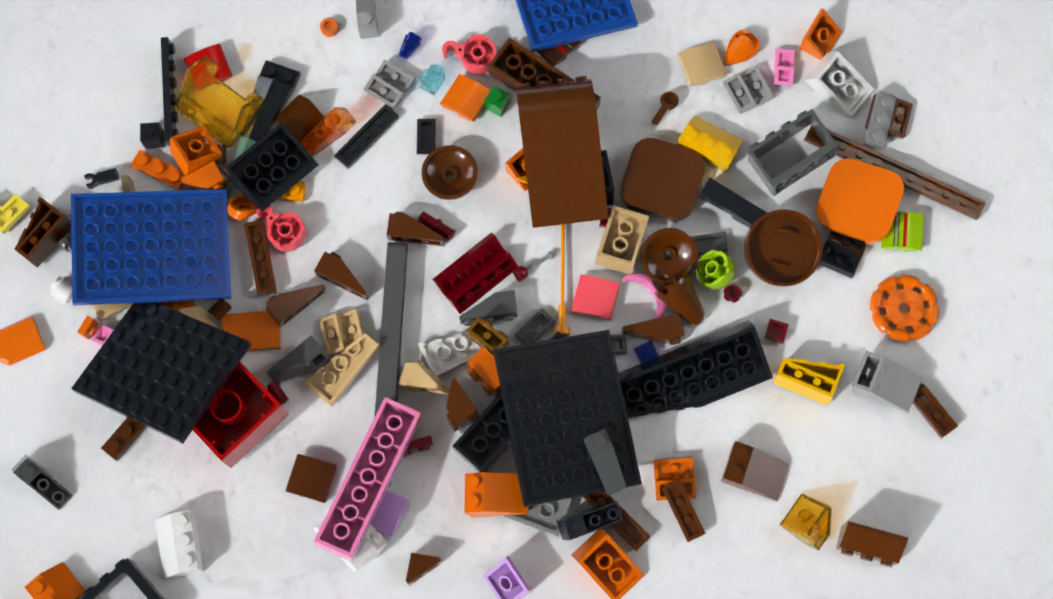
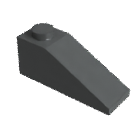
[584,429,627,496]

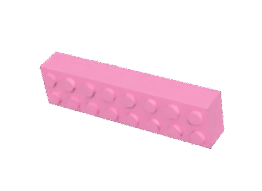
[314,397,421,562]

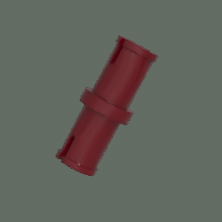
[417,211,456,241]

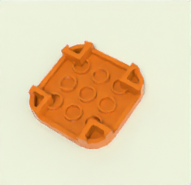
[816,158,904,245]

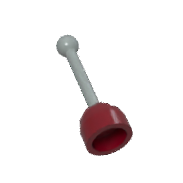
[512,251,555,282]

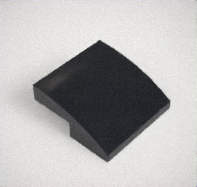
[819,231,867,278]

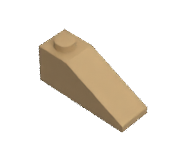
[398,361,449,395]

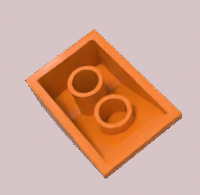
[464,472,529,518]
[571,529,644,599]

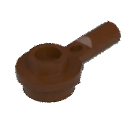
[651,92,679,125]

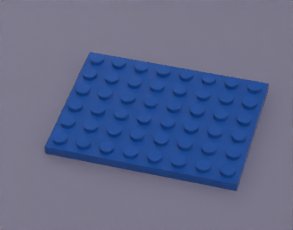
[71,189,231,306]

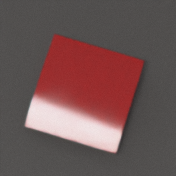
[184,44,233,92]

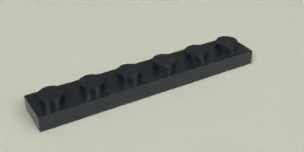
[161,37,179,147]

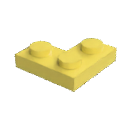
[0,194,31,234]

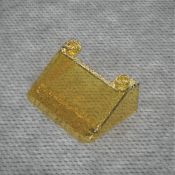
[177,56,263,147]

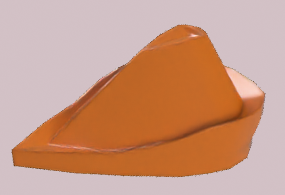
[724,30,760,66]
[227,196,257,222]

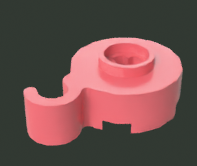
[442,35,497,74]
[256,206,307,252]

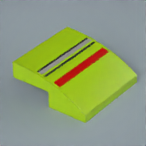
[881,211,924,252]

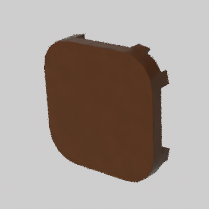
[620,138,705,223]

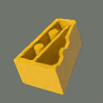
[773,358,845,406]

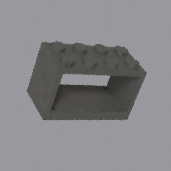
[748,109,838,197]

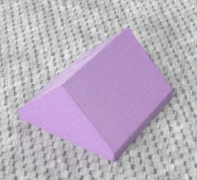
[483,556,531,599]

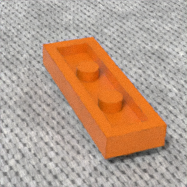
[130,150,185,191]

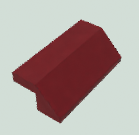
[432,232,518,314]

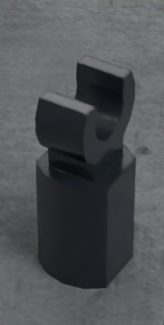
[84,168,119,189]

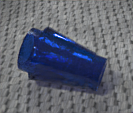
[398,31,422,60]

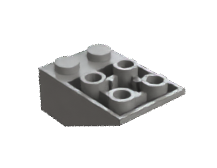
[852,351,923,413]

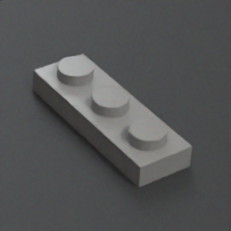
[864,90,896,149]

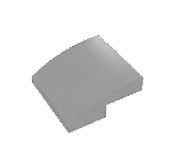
[363,59,416,109]
[723,66,774,114]

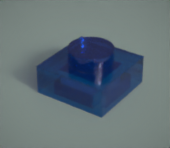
[634,341,659,364]

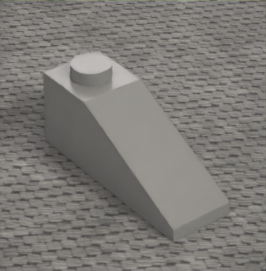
[356,0,379,39]

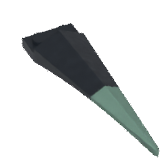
[225,60,301,197]

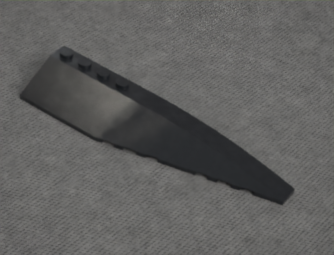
[618,320,773,418]

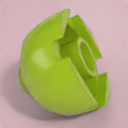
[696,250,735,289]

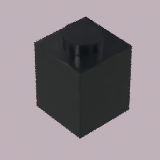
[140,122,164,149]

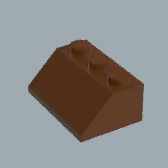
[446,378,479,434]
[836,521,908,567]

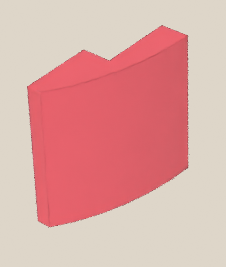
[571,275,620,320]

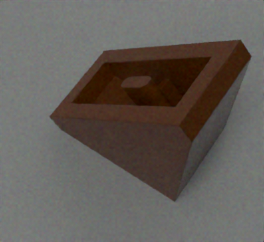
[406,553,443,586]

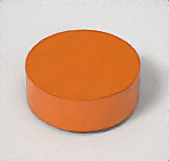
[320,18,339,37]

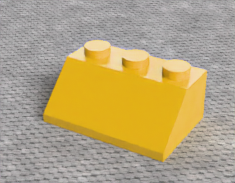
[678,115,744,172]

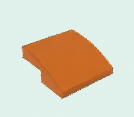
[440,74,490,122]
[653,457,696,501]

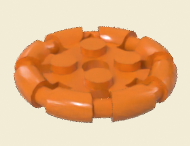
[870,274,940,342]

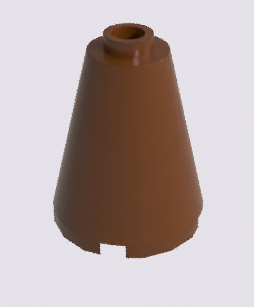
[654,270,705,325]

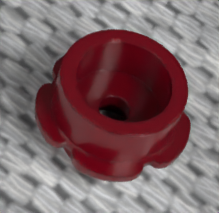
[723,284,742,303]

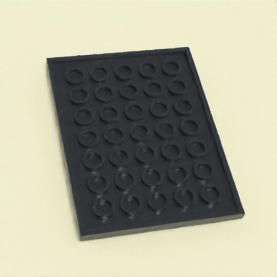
[71,302,251,444]
[493,330,642,507]

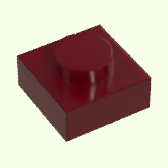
[764,319,789,344]

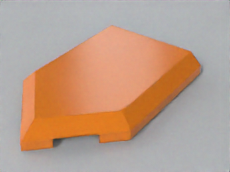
[0,316,46,366]

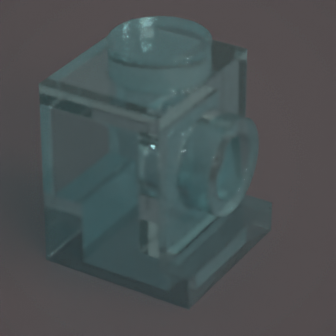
[417,64,445,95]

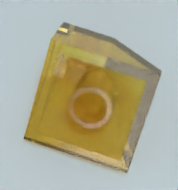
[780,493,832,551]

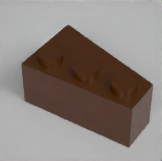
[14,196,71,268]

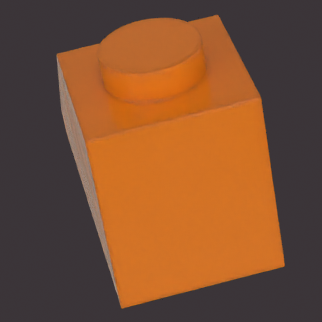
[181,161,227,190]

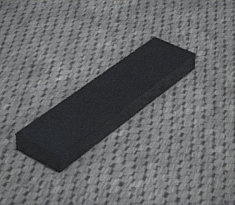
[334,104,399,169]

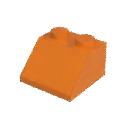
[169,125,222,176]
[24,562,86,599]

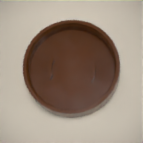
[744,209,823,286]

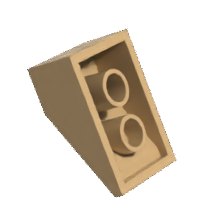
[595,205,649,274]

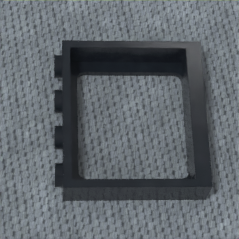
[81,558,165,599]

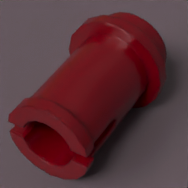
[266,380,289,405]

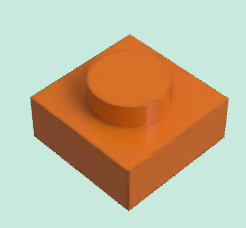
[77,316,99,340]

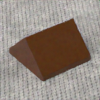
[274,95,325,143]

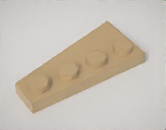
[303,333,381,406]

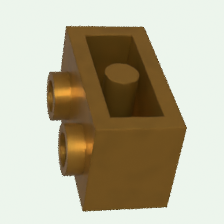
[466,316,509,356]

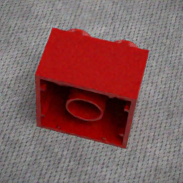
[193,362,289,468]

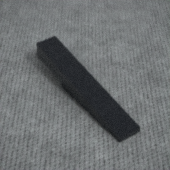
[699,177,767,228]

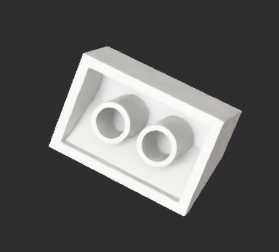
[155,510,204,579]
[314,518,388,572]

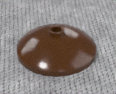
[421,145,478,200]
[640,228,698,284]

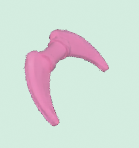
[622,273,668,319]

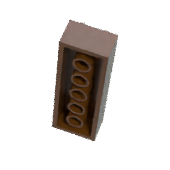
[488,37,601,110]

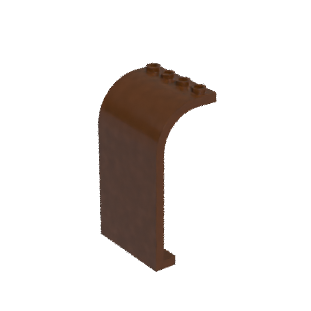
[516,76,609,228]

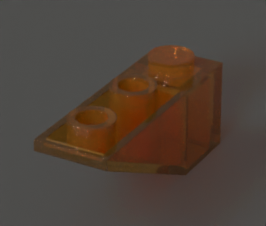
[300,107,356,157]

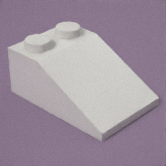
[805,51,874,117]

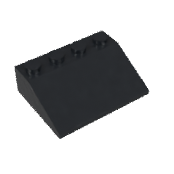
[222,122,319,212]

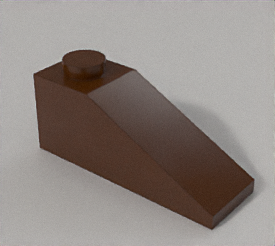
[386,212,445,246]
[314,252,368,300]
[266,284,325,327]
[622,313,685,345]

